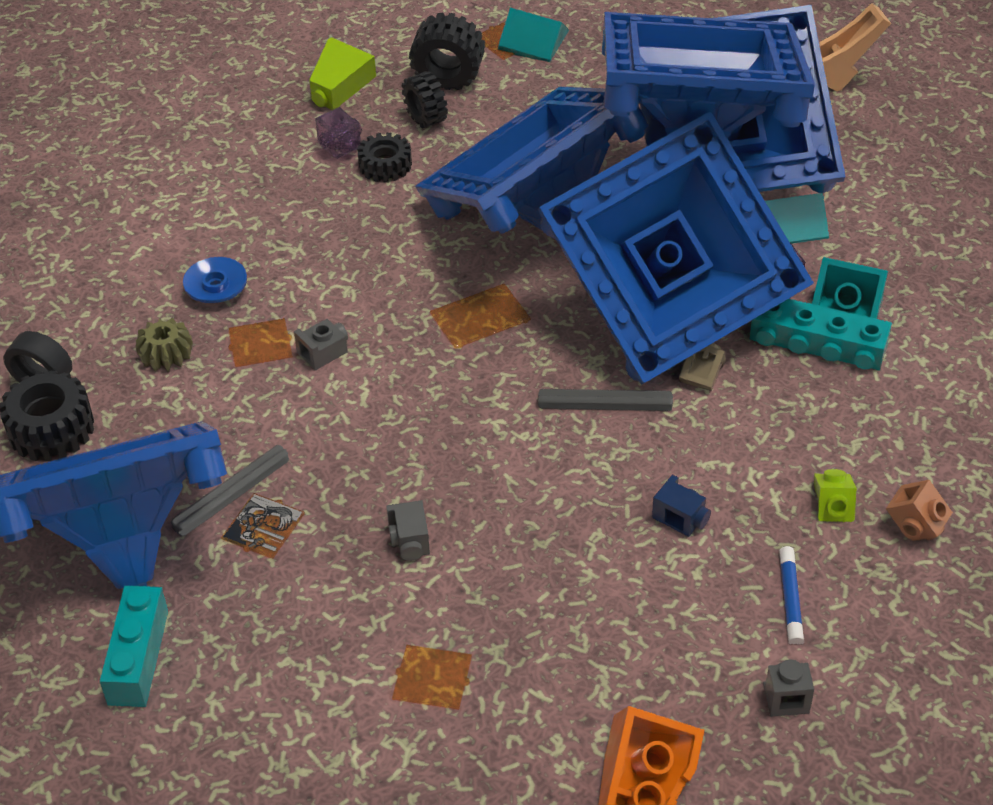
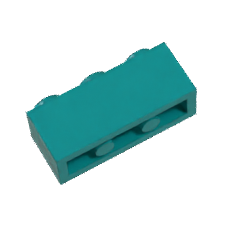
[100,586,168,707]

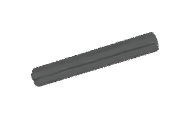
[538,388,673,411]
[171,445,289,536]

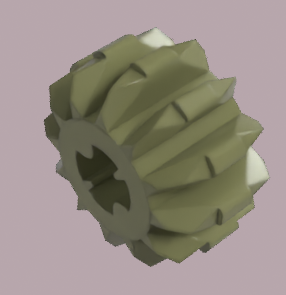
[135,318,193,372]

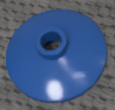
[183,257,247,303]

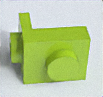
[814,469,857,522]

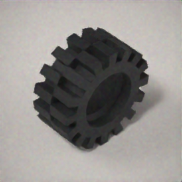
[402,71,448,129]
[357,132,412,183]

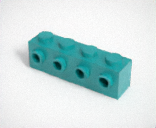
[749,299,892,370]

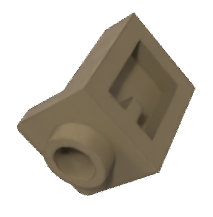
[679,343,726,391]

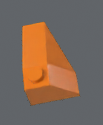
[598,706,705,805]

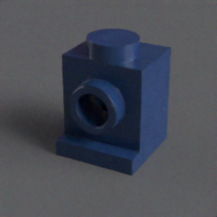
[652,474,711,537]

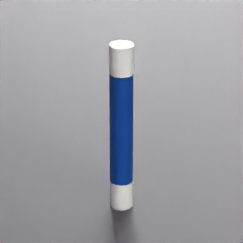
[779,546,804,644]

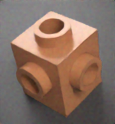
[886,480,953,541]

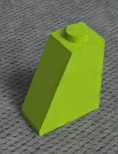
[309,37,376,111]

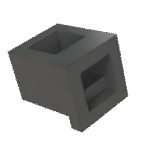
[294,319,348,370]
[386,500,430,561]
[763,659,814,717]

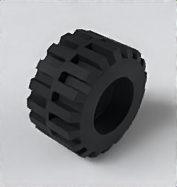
[409,13,485,90]
[0,371,94,462]

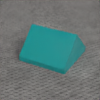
[498,7,569,62]
[765,193,829,244]
[812,257,888,319]

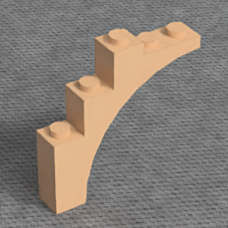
[819,3,891,91]

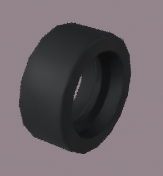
[3,331,73,383]

